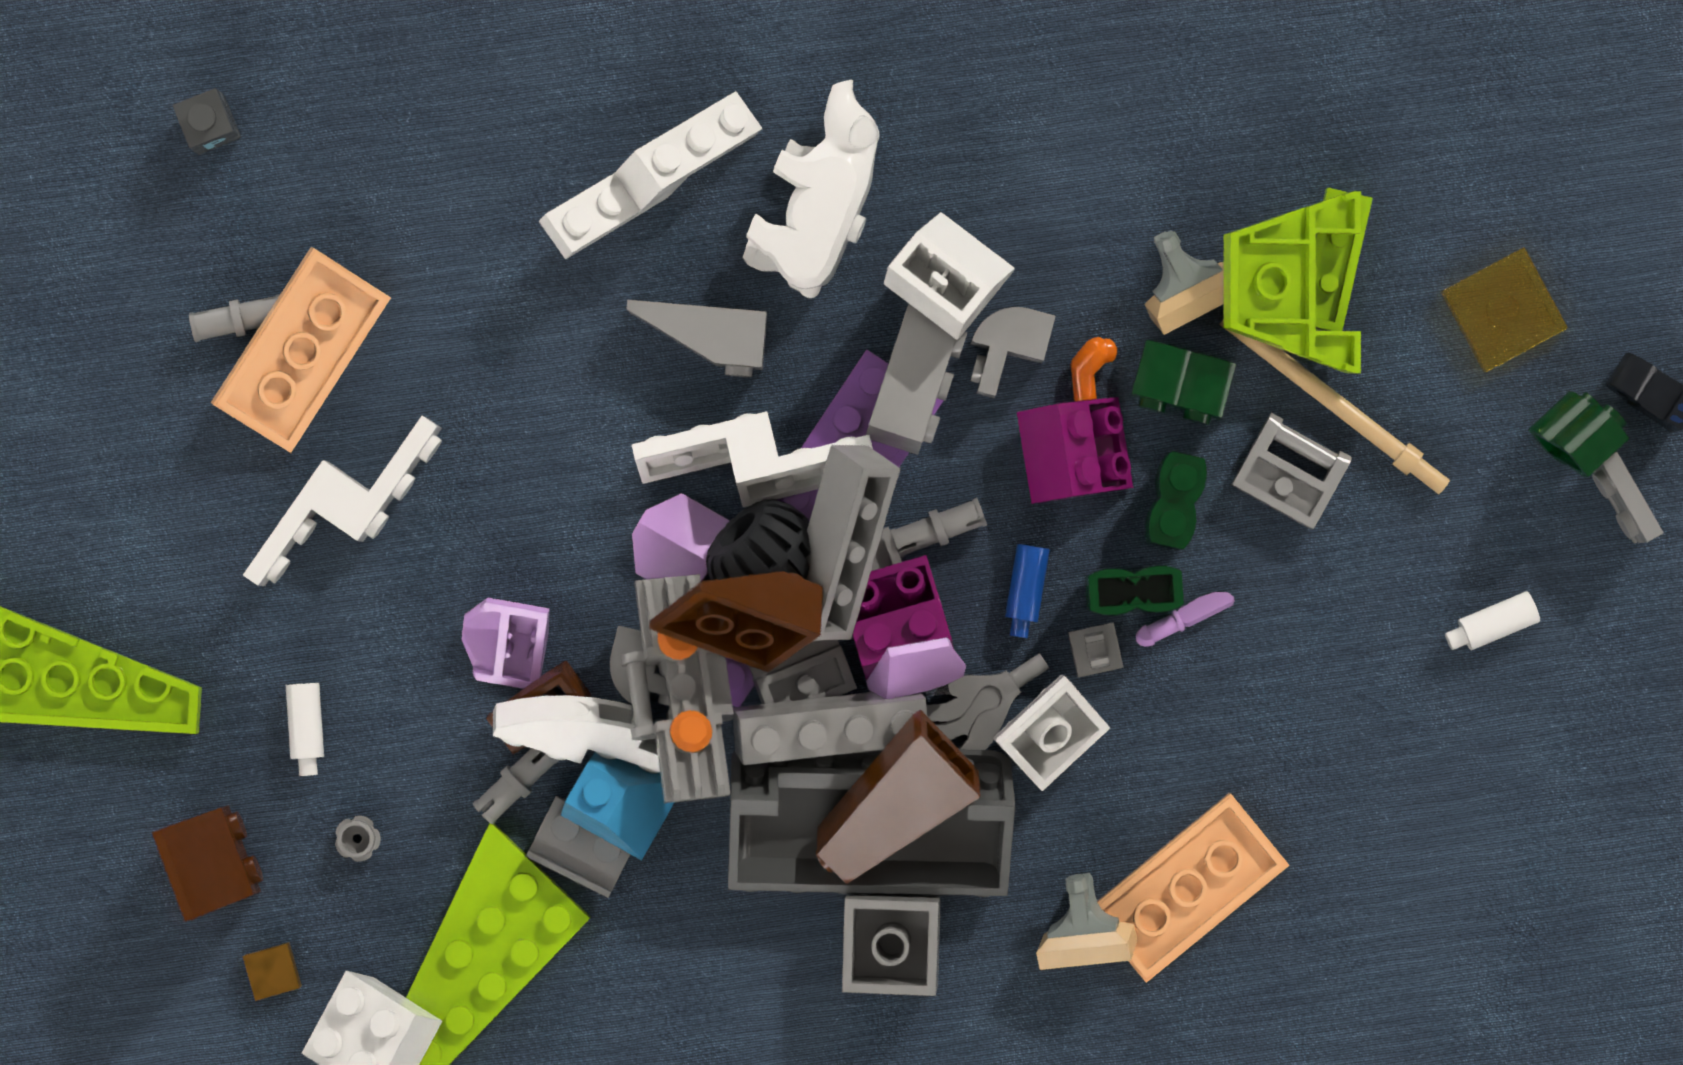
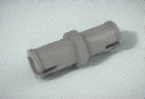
[189,294,280,342]
[890,498,987,558]
[472,748,560,824]

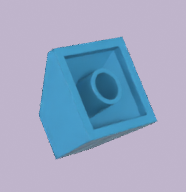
[561,752,675,861]

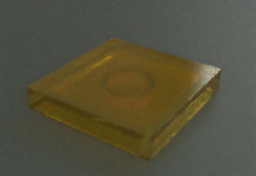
[1441,247,1568,373]

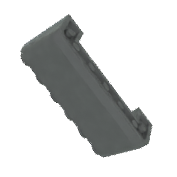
[728,749,1015,897]

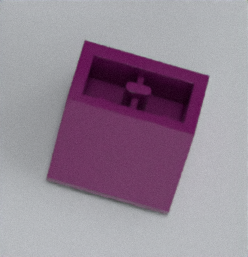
[1017,397,1133,504]
[853,555,954,681]

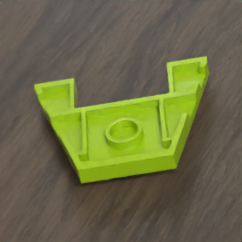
[1223,191,1361,374]

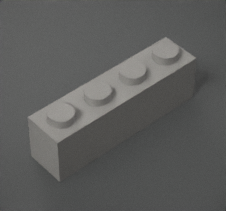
[866,303,968,455]
[806,445,900,641]
[733,692,927,765]

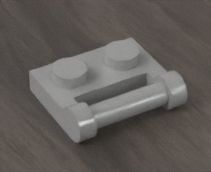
[1231,412,1352,530]

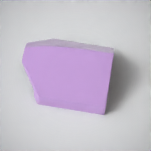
[632,493,730,582]
[461,597,549,689]
[866,637,966,699]

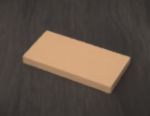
[211,247,391,453]
[1097,793,1290,983]

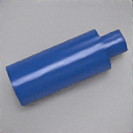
[1005,544,1050,638]

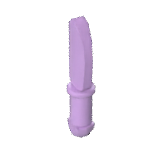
[1135,592,1234,647]

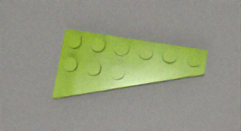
[0,606,202,734]
[406,823,591,1065]

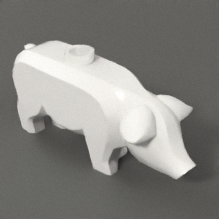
[743,80,880,298]

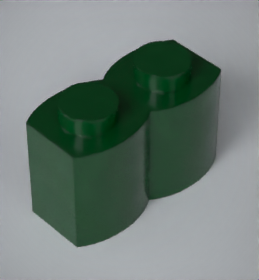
[1131,340,1236,425]
[1528,391,1629,477]
[1145,451,1207,550]
[1085,566,1184,615]

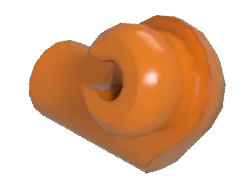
[1070,337,1117,402]

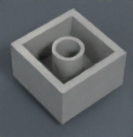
[842,893,941,996]

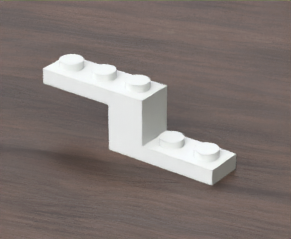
[539,91,763,259]
[632,411,873,507]
[243,416,442,586]

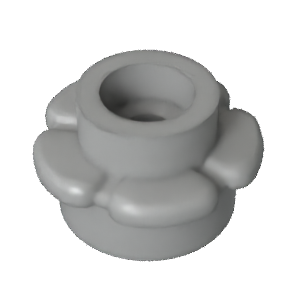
[335,816,381,862]

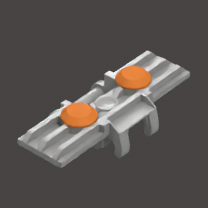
[621,574,734,803]

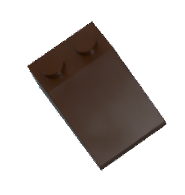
[649,571,823,673]
[152,805,263,922]

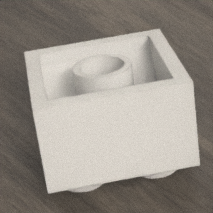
[993,675,1110,791]

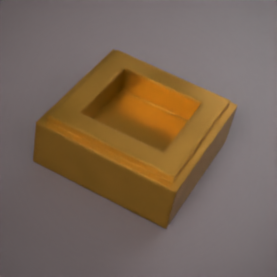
[243,942,302,1001]

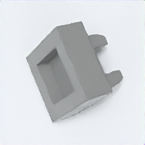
[1067,622,1124,678]

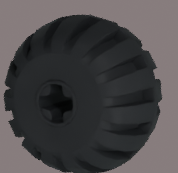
[706,499,811,580]

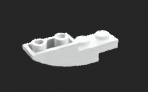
[493,695,660,773]

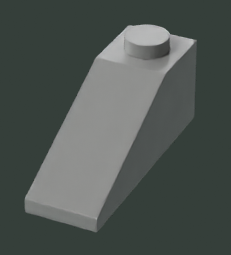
[626,300,767,377]

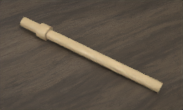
[1219,320,1450,495]

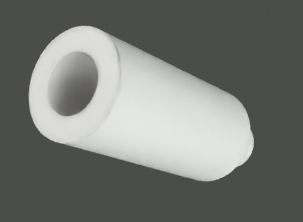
[1445,591,1540,651]
[286,683,324,776]

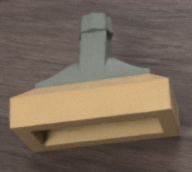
[1144,231,1224,335]
[1036,873,1137,970]

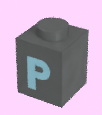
[172,88,241,155]

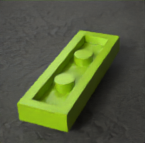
[1316,188,1373,331]

